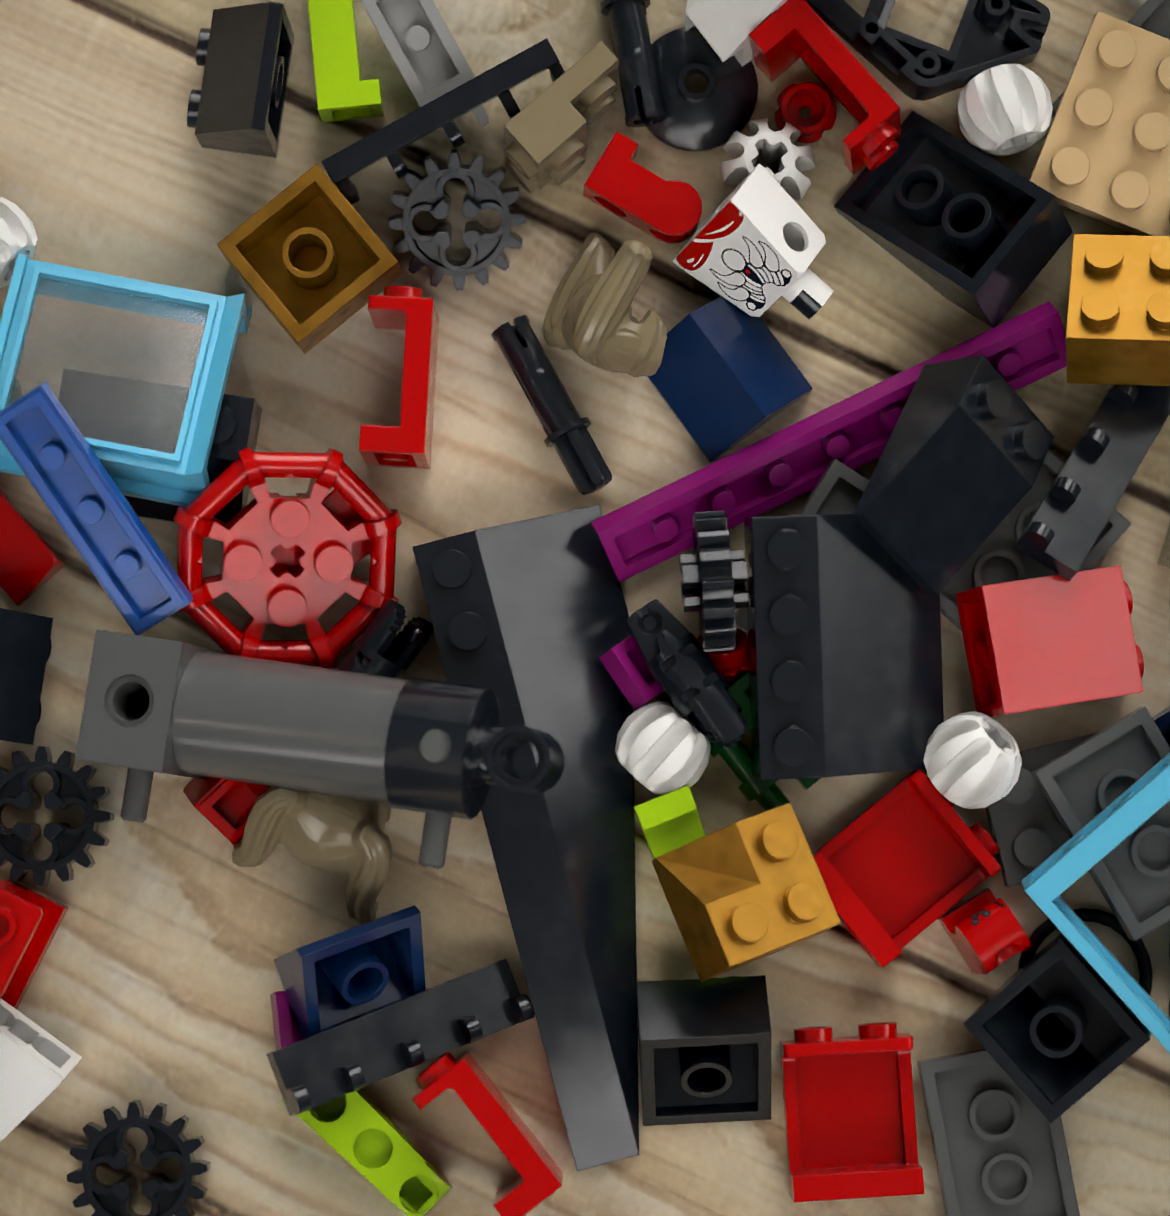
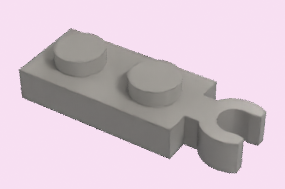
[360,0,488,141]

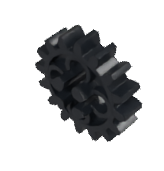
[388,149,526,290]
[679,510,749,652]
[0,746,114,886]
[67,1100,211,1216]

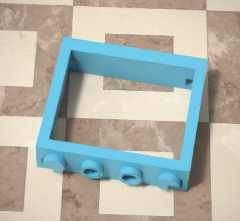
[1021,753,1170,1053]

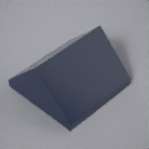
[647,296,813,463]
[274,905,426,1039]

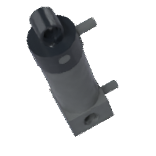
[75,629,565,869]

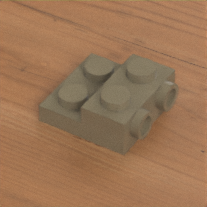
[504,41,618,193]

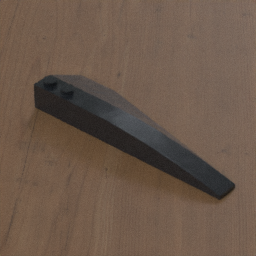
[413,504,639,1172]

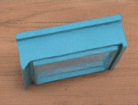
[0,253,252,507]

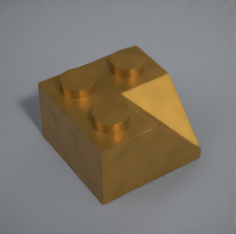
[651,802,841,982]

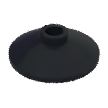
[641,27,758,151]

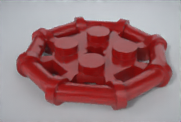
[173,447,402,669]

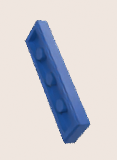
[0,381,193,635]

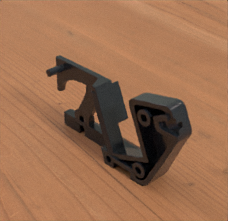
[805,0,1050,101]

